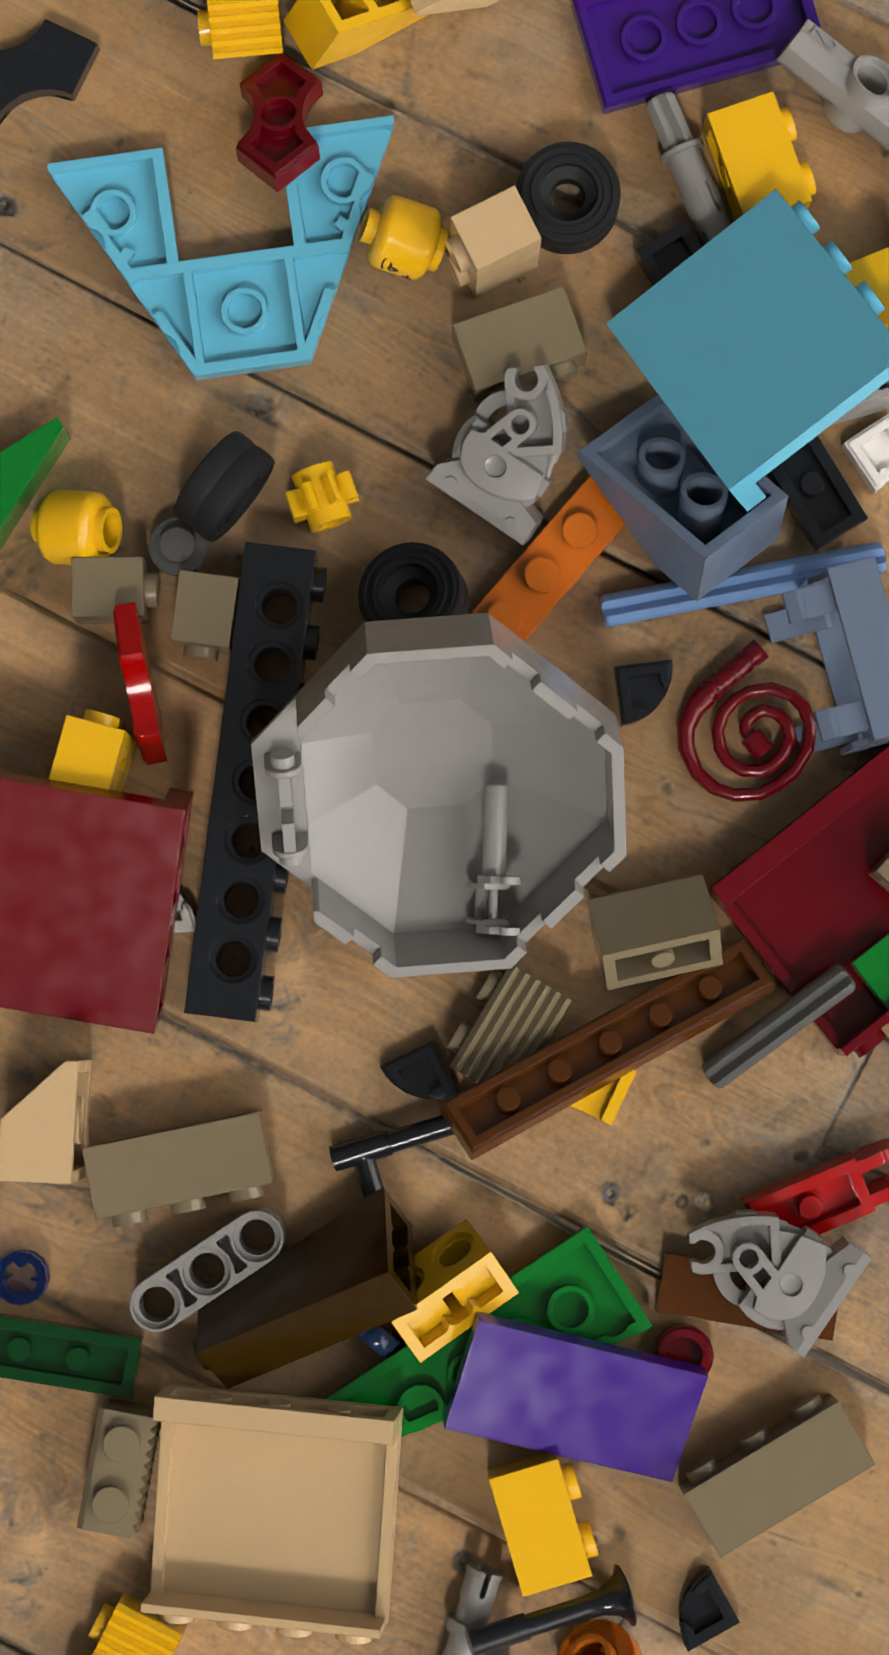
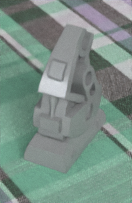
[426,363,569,545]
[687,1209,872,1358]

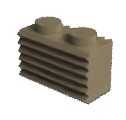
[445,966,572,1083]
[77,1399,161,1538]

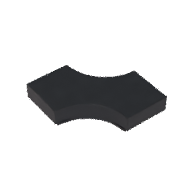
[0,19,100,125]

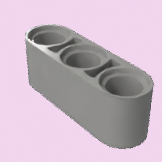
[130,1207,286,1332]

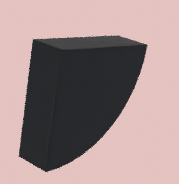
[613,660,673,727]
[380,1040,459,1100]
[678,1566,740,1652]

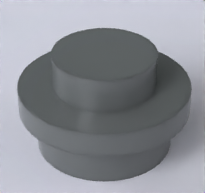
[149,517,208,577]

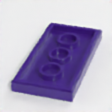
[571,0,821,115]
[443,1312,708,1482]

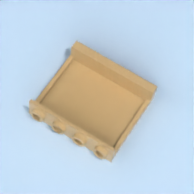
[141,1383,403,1644]

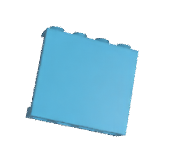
[606,189,889,512]

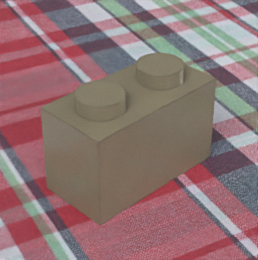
[452,286,587,403]
[587,874,723,990]

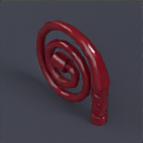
[677,640,817,802]

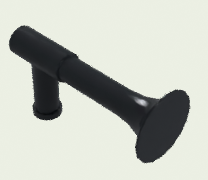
[329,1115,455,1198]
[465,1564,637,1655]

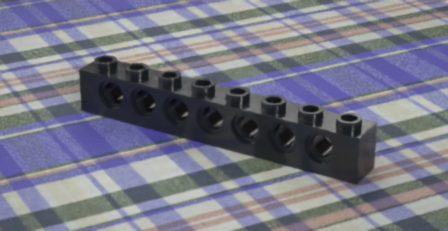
[184,542,327,1022]

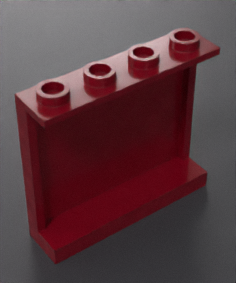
[708,745,889,1058]
[0,771,194,1034]

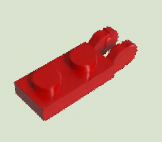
[741,1137,889,1235]

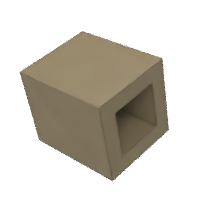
[71,557,159,624]
[170,570,240,662]

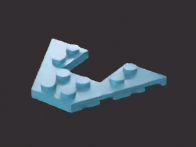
[47,115,394,381]

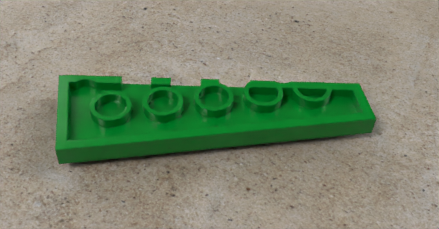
[323,1225,652,1437]

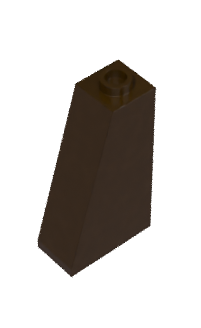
[193,1188,418,1389]

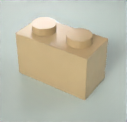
[445,185,542,299]

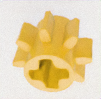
[284,461,359,533]

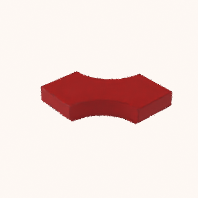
[112,602,168,765]

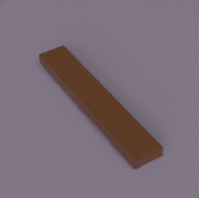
[440,938,776,1161]

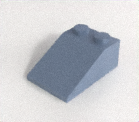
[578,394,788,601]

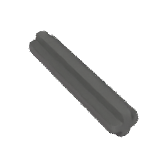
[701,964,856,1089]

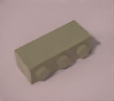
[82,1110,276,1227]
[678,1393,876,1558]

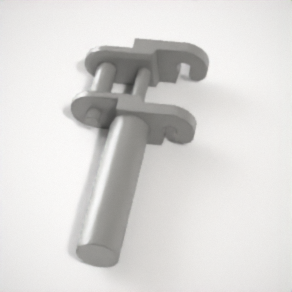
[466,785,521,936]

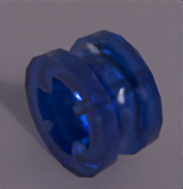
[0,1249,51,1305]

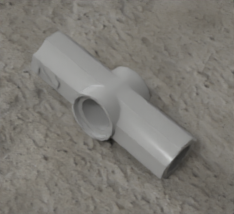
[776,19,889,151]

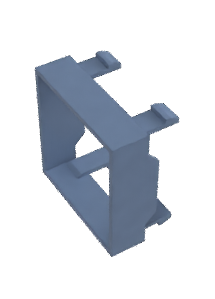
[763,556,889,756]

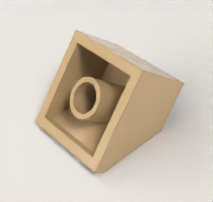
[0,1059,92,1184]

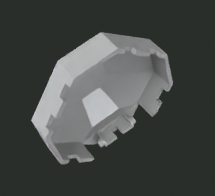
[251,613,627,978]

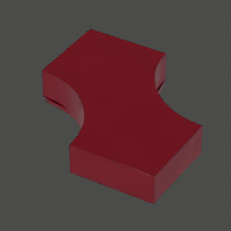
[236,52,323,193]

